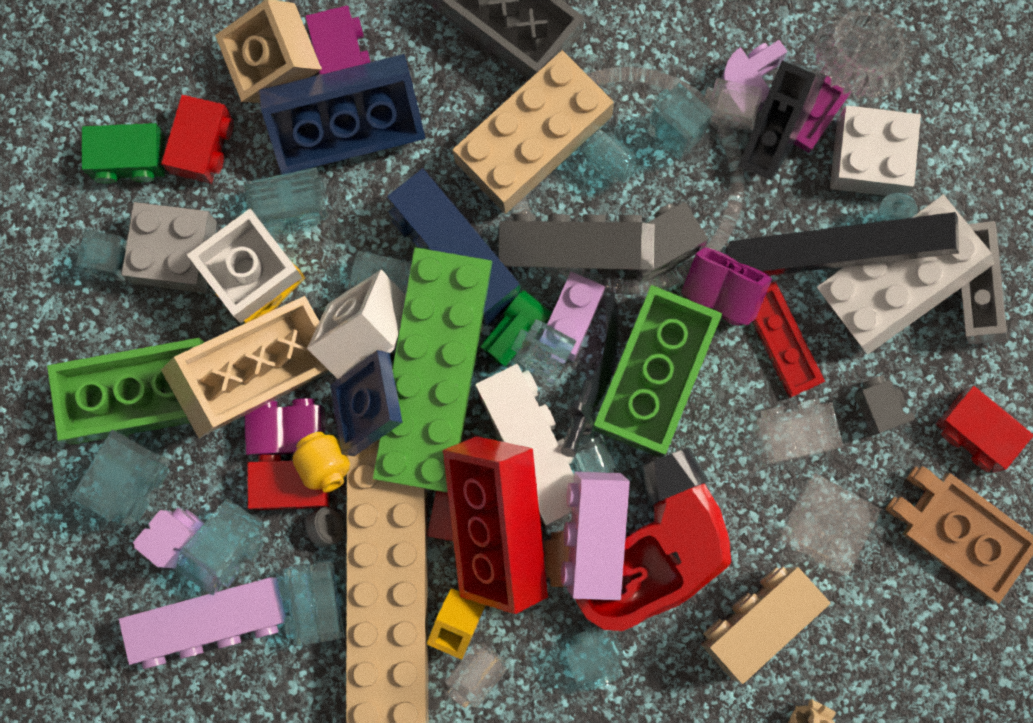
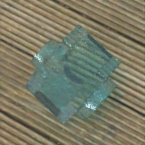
[563,627,625,691]

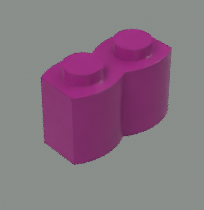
[681,247,772,326]
[245,398,325,456]

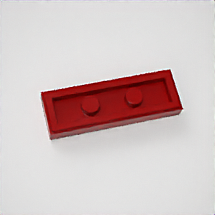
[752,281,825,399]

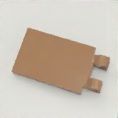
[885,466,1033,604]

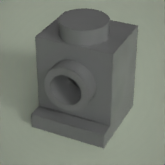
[854,375,915,437]

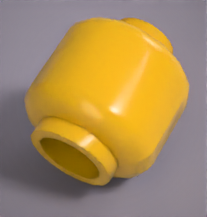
[293,432,350,492]

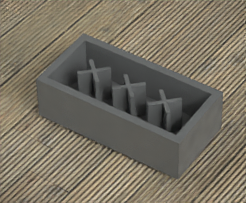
[425,0,585,81]

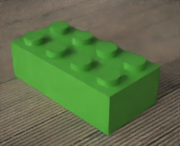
[592,285,722,458]
[47,338,205,445]

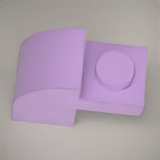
[720,40,788,125]

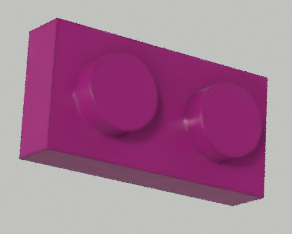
[793,72,851,153]

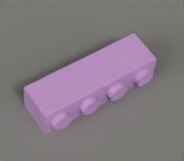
[119,578,287,669]

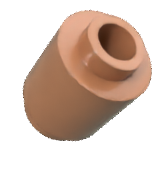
[543,531,569,587]

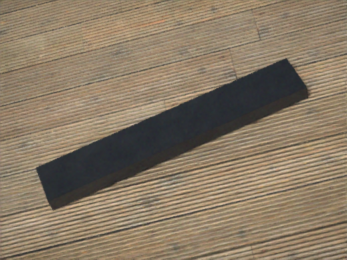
[728,212,959,276]

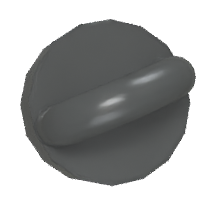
[305,507,344,548]

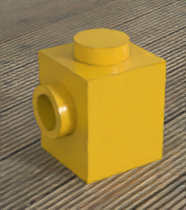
[427,588,486,660]

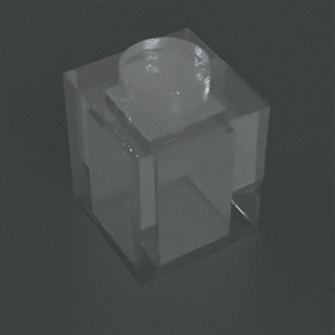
[702,78,762,131]

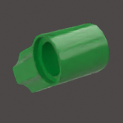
[481,290,552,368]

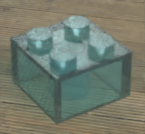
[71,429,170,525]

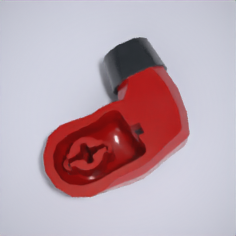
[575,448,731,631]

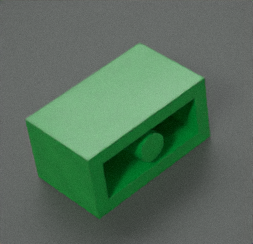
[82,123,165,184]

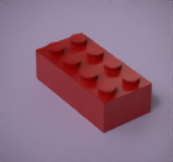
[443,436,548,614]

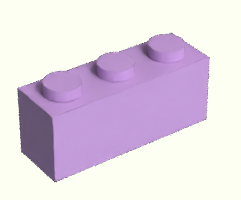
[561,472,630,600]

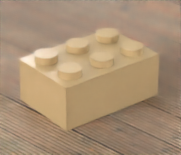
[700,566,831,684]

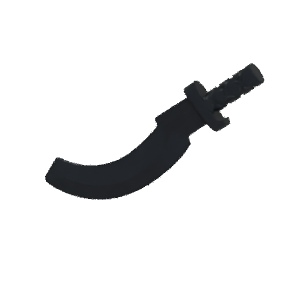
[561,292,618,457]

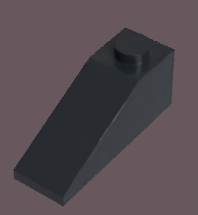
[738,60,827,181]

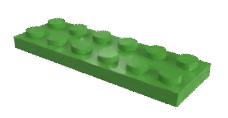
[373,248,493,492]

